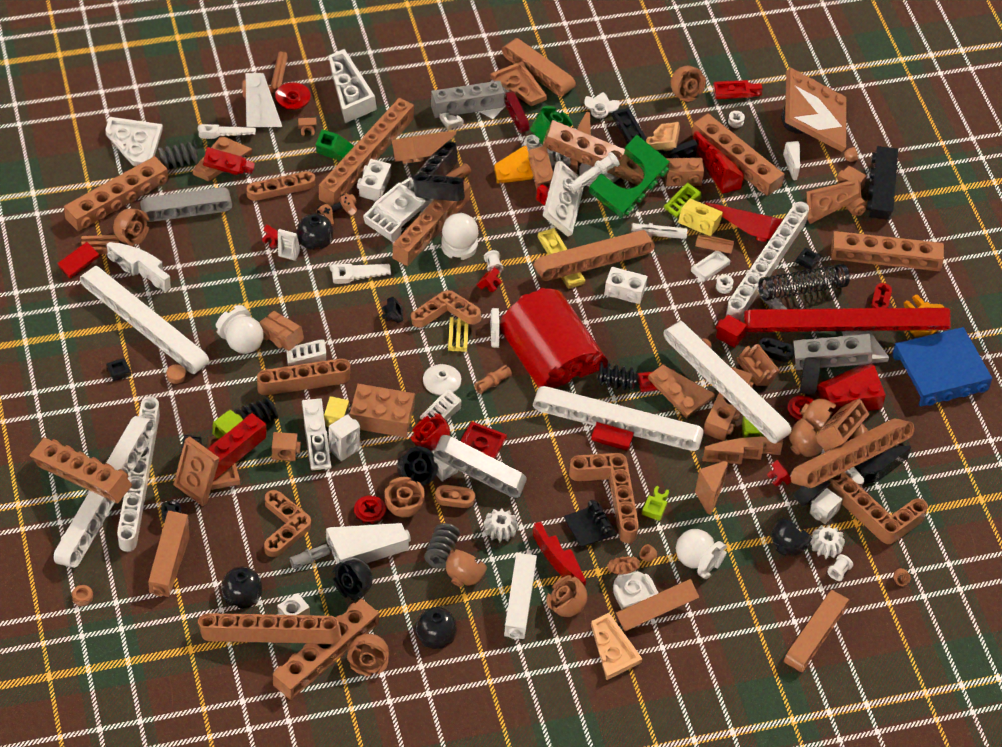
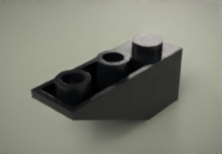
[854,445,911,484]

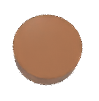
[166,364,186,384]
[72,585,93,606]

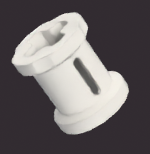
[484,250,503,274]
[827,554,853,581]

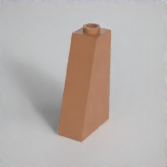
[148,511,190,597]

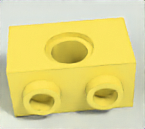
[678,199,723,236]

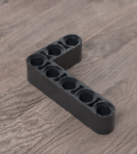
[413,142,465,201]

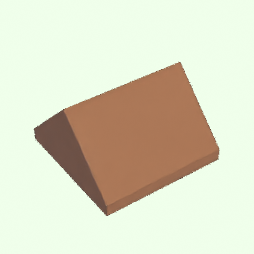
[695,461,728,515]

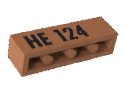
[815,398,869,452]

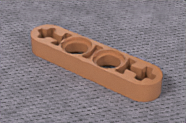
[246,171,315,201]

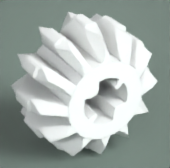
[484,508,518,543]
[810,525,845,559]

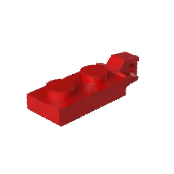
[713,80,763,99]
[203,147,255,175]

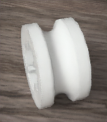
[728,111,745,128]
[716,275,733,293]

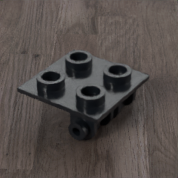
[564,500,617,548]

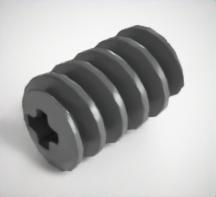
[158,142,198,169]
[424,523,460,569]

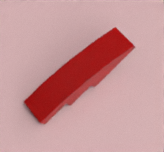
[533,522,586,586]

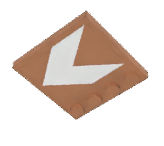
[785,67,846,152]

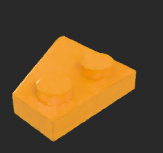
[494,146,533,183]

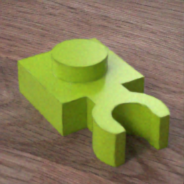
[642,486,669,521]

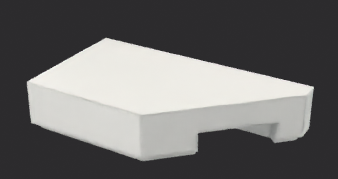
[490,308,499,348]

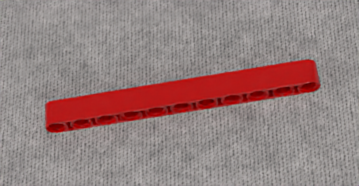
[744,307,951,332]

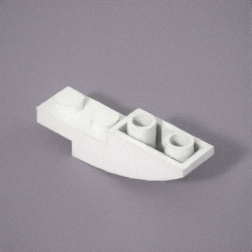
[107,242,171,292]
[302,398,331,470]

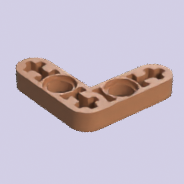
[411,290,482,328]
[264,490,311,557]

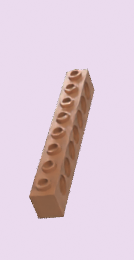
[319,98,414,206]

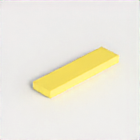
[537,228,585,289]

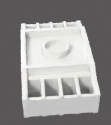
[363,177,434,242]

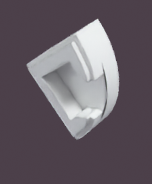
[440,113,464,130]

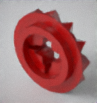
[787,396,813,421]
[354,496,386,524]

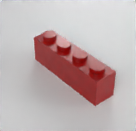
[208,413,266,481]

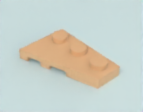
[646,122,680,151]
[591,613,642,680]

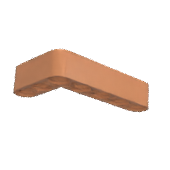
[569,453,639,544]
[828,472,928,544]

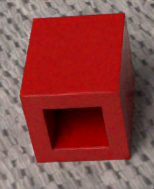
[716,315,747,348]

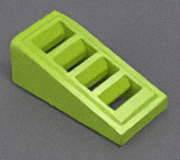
[664,182,701,218]

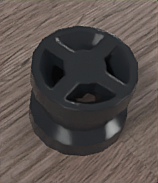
[161,500,181,523]

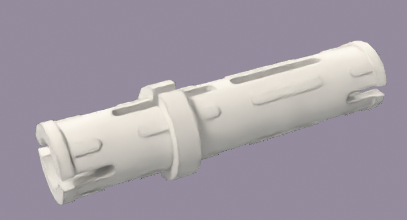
[631,223,687,239]

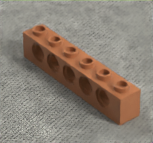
[691,114,785,196]
[542,120,644,185]
[64,156,168,231]
[392,182,471,267]
[831,231,944,271]
[29,437,132,504]
[273,598,379,700]

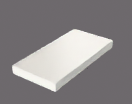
[543,161,584,237]

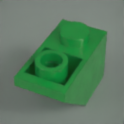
[315,129,354,161]

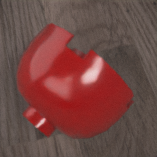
[410,413,450,451]

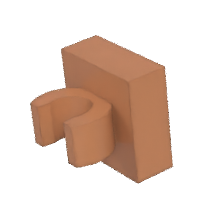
[298,117,317,137]

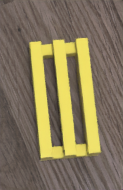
[448,317,468,352]

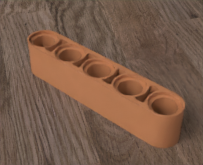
[502,38,576,97]
[257,359,350,395]
[784,590,850,672]

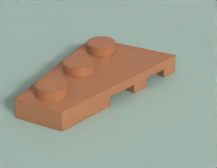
[491,62,547,106]
[193,136,252,182]
[807,179,861,224]

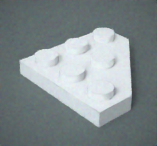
[105,117,163,166]

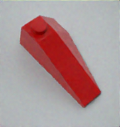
[693,131,744,194]
[705,202,784,242]

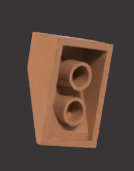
[392,130,456,164]

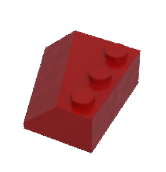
[817,364,886,416]

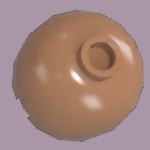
[670,65,706,102]
[113,208,149,246]
[800,399,836,433]
[789,419,823,457]
[385,477,425,518]
[446,549,487,587]
[546,575,588,617]
[347,634,389,676]

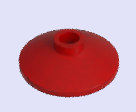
[275,82,311,109]

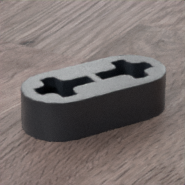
[759,337,794,362]

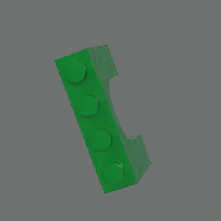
[589,135,670,219]

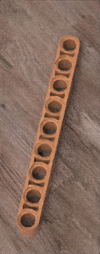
[791,418,914,488]

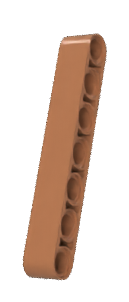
[533,230,655,281]
[198,613,341,644]

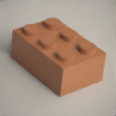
[350,384,415,438]

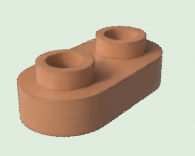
[435,485,475,508]

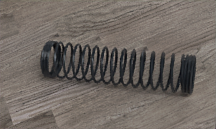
[758,264,850,301]

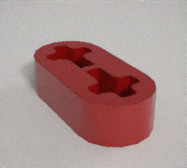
[871,283,892,308]

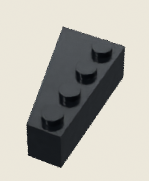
[866,146,898,220]

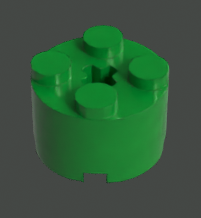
[530,106,572,145]

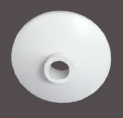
[423,364,461,396]

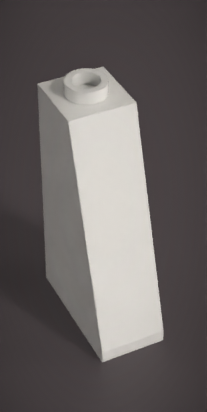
[326,523,411,563]
[504,553,537,639]

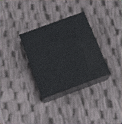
[795,247,821,270]
[106,358,131,382]

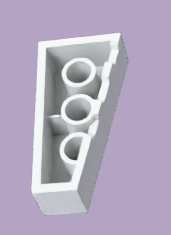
[329,49,377,123]

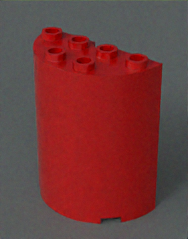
[499,288,608,388]

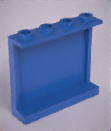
[892,327,992,407]

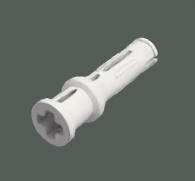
[568,152,620,193]

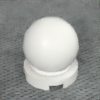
[441,213,479,260]
[216,305,263,354]
[675,529,727,579]

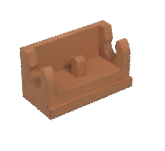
[735,344,780,386]

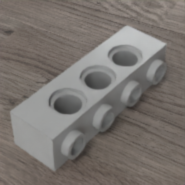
[431,81,504,118]
[794,334,872,370]

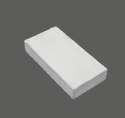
[691,251,731,282]

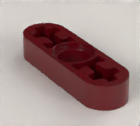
[504,91,529,133]

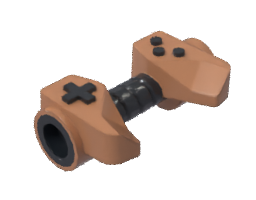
[316,194,357,225]

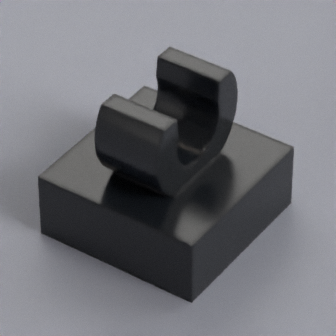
[382,296,403,323]

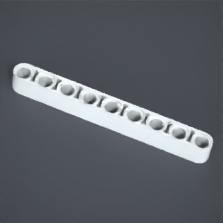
[726,202,809,321]
[80,266,209,374]
[664,321,791,444]
[533,386,704,451]
[117,397,160,552]
[54,416,156,568]

